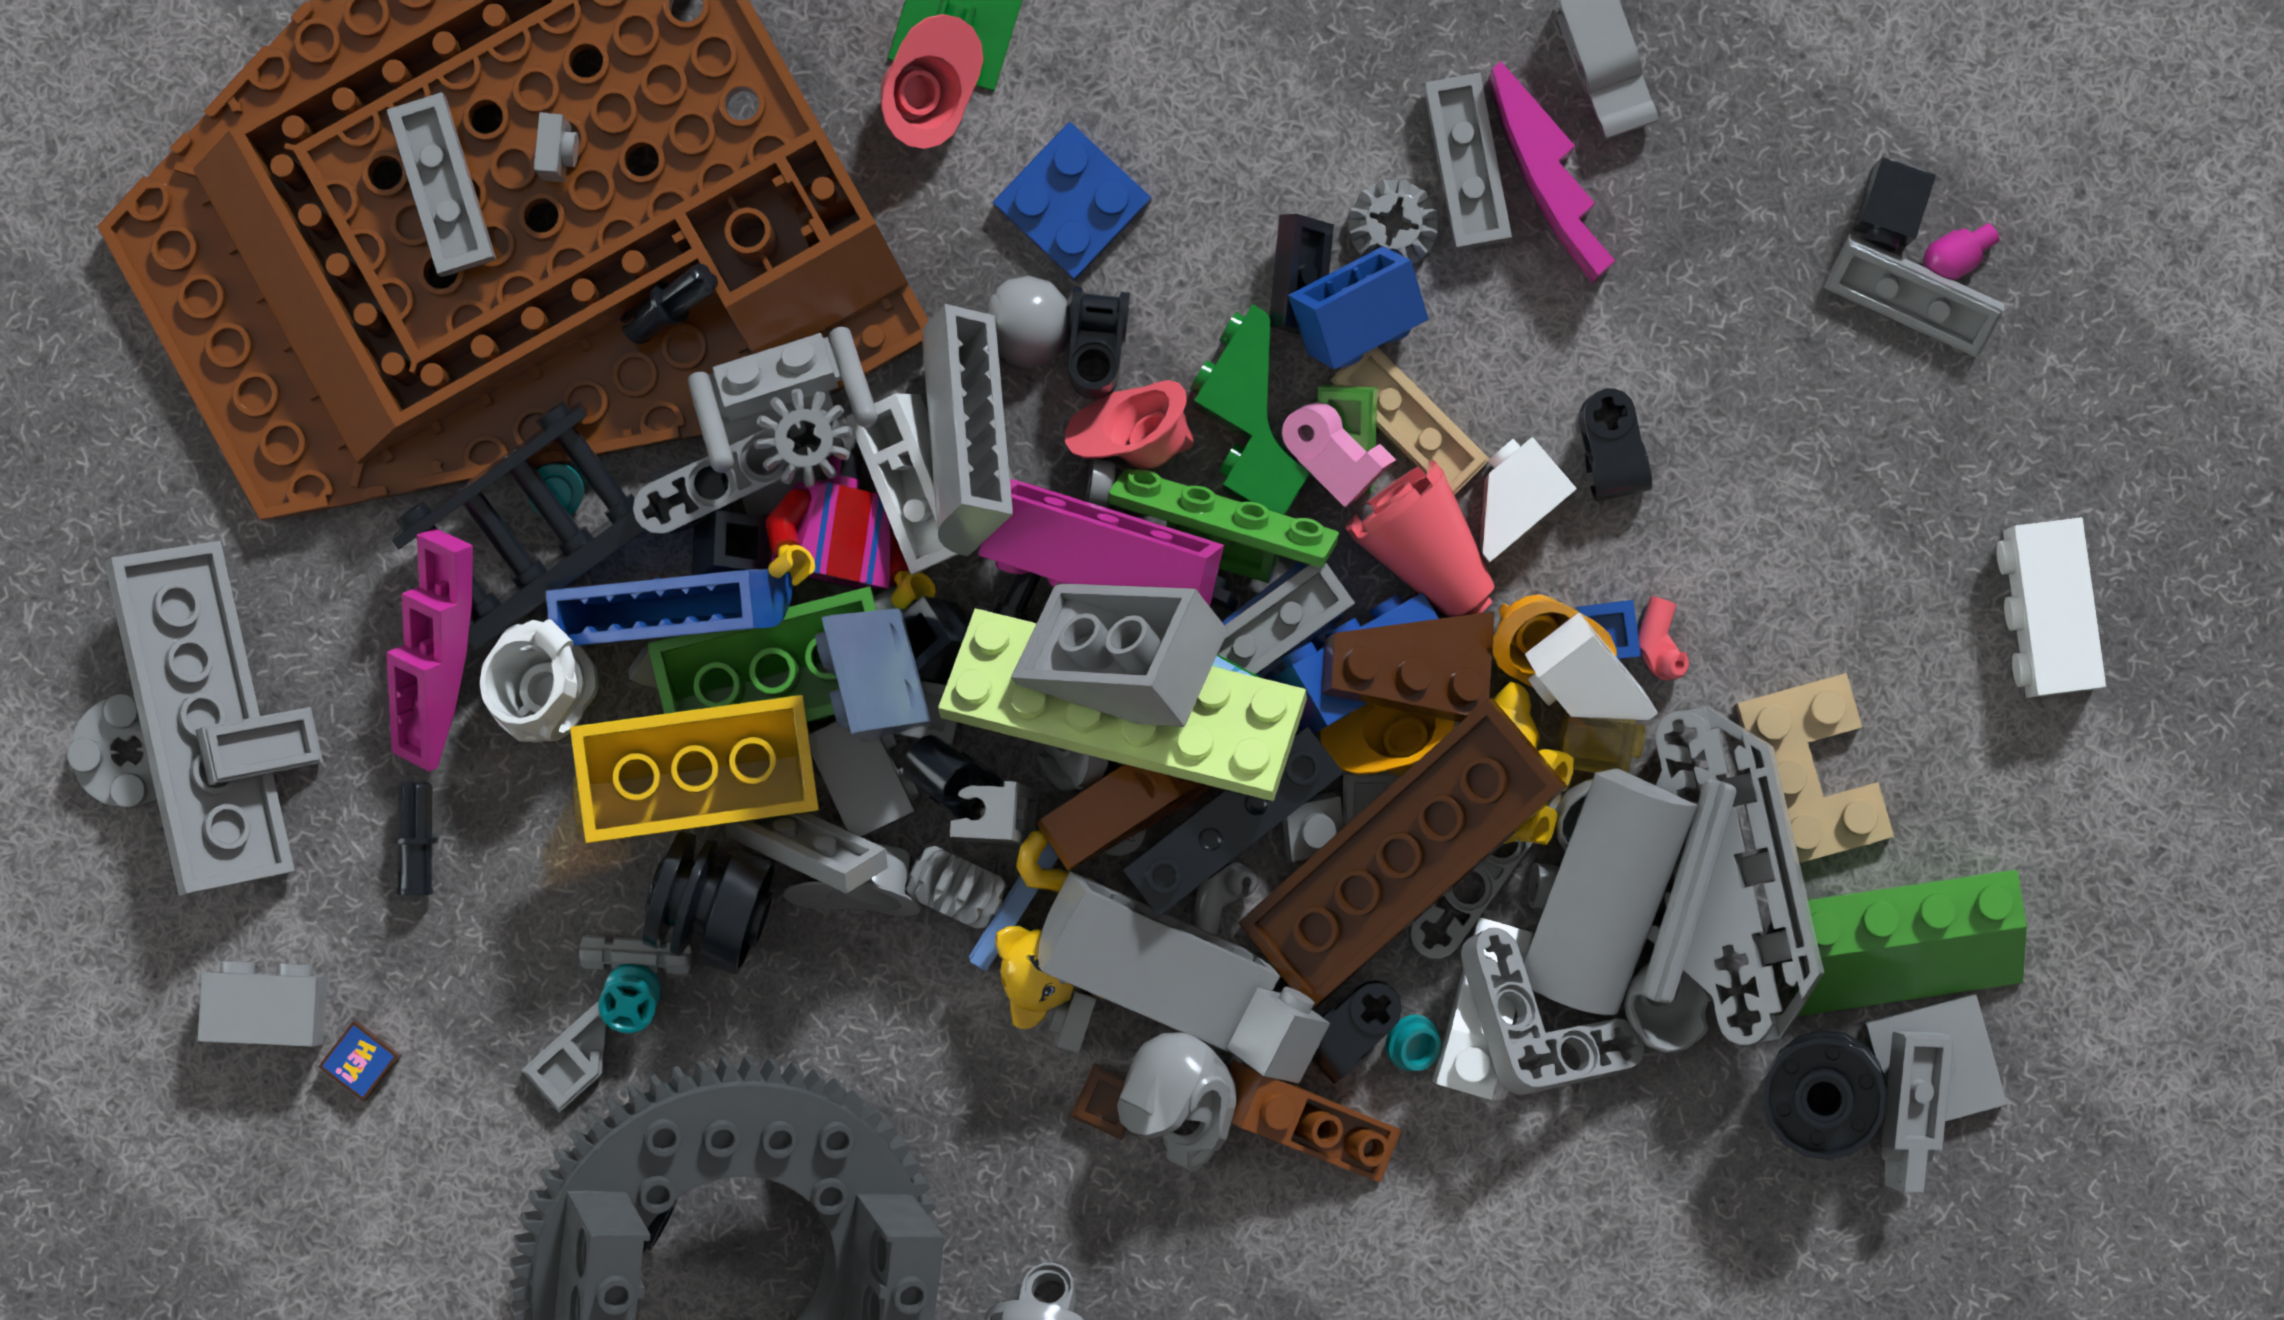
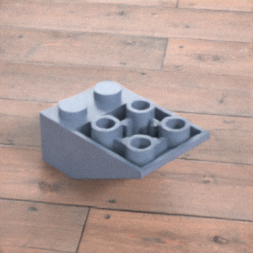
[815,608,931,741]

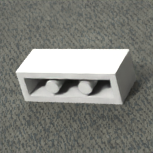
[1996,517,2106,698]

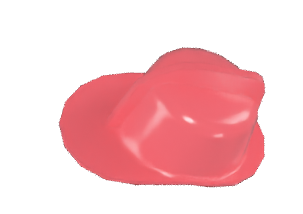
[880,14,983,149]
[1064,380,1194,470]

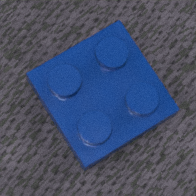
[993,121,1152,281]

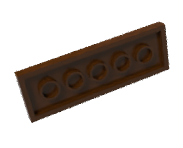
[1238,698,1568,1010]

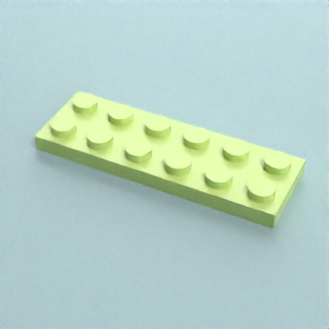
[938,608,1307,801]

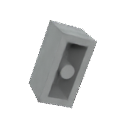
[808,721,921,838]
[197,961,328,1047]

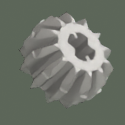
[754,389,853,487]
[906,846,1007,929]

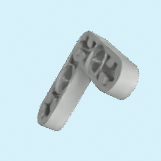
[1461,927,1645,1095]

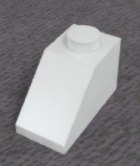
[1479,437,1577,566]
[1525,612,1658,720]

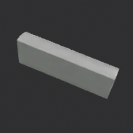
[922,304,1013,557]
[1524,768,1698,1015]
[1038,871,1280,1054]

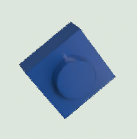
[1575,600,1641,660]

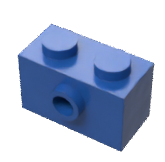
[1288,246,1429,369]

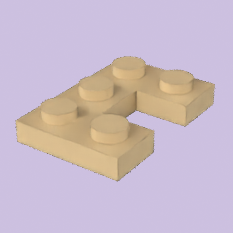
[1735,673,1894,863]

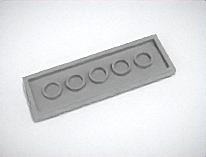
[104,541,295,896]

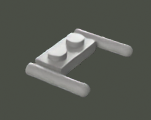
[687,327,878,473]

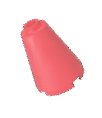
[1345,460,1495,618]

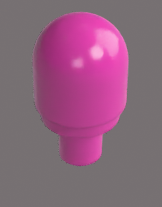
[1923,223,2000,281]

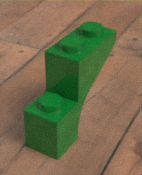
[1190,304,1310,515]

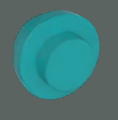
[527,462,584,516]
[1385,1014,1441,1071]

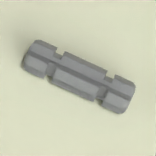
[579,935,693,975]

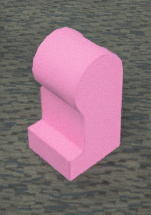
[1282,402,1396,507]

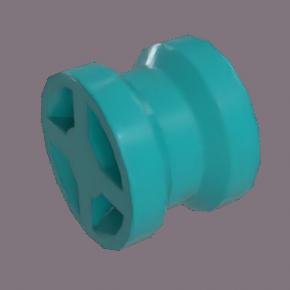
[598,964,661,1033]

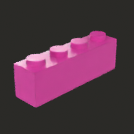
[978,479,1224,606]

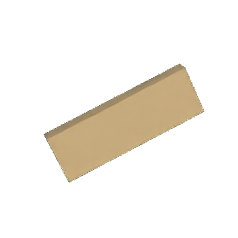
[1330,347,1490,495]

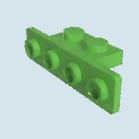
[1107,469,1339,583]

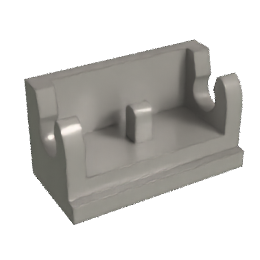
[950,781,1040,847]

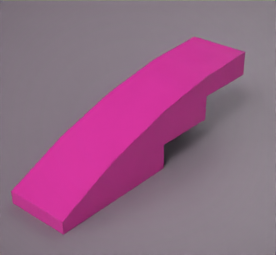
[1488,61,1615,284]
[386,528,473,772]

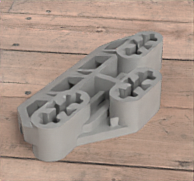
[1647,706,1824,1045]

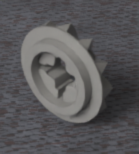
[1348,179,1438,265]

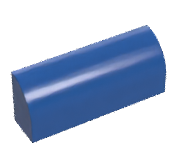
[546,569,793,647]

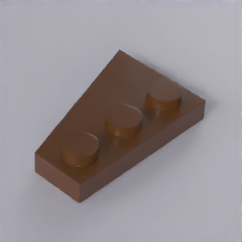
[1322,612,1494,722]

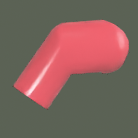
[1638,596,1689,681]

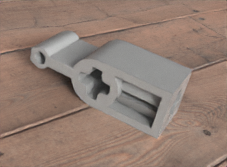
[1553,0,1659,141]

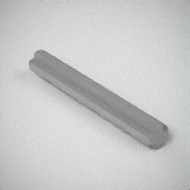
[1642,779,1737,1003]

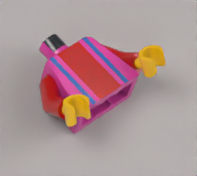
[766,454,936,609]

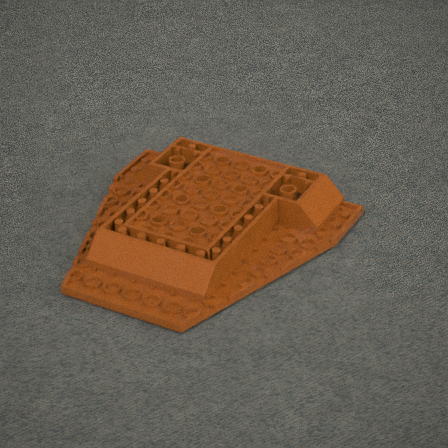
[97,0,929,522]

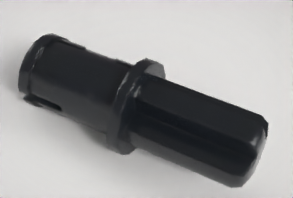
[621,264,718,345]
[392,781,438,895]

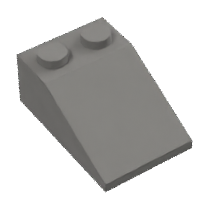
[1011,583,1228,727]

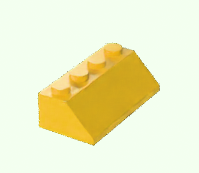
[570,695,819,844]

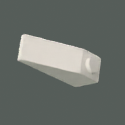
[847,393,959,574]
[1432,917,1533,1100]

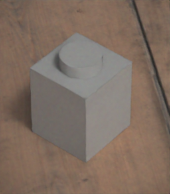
[1227,987,1330,1083]

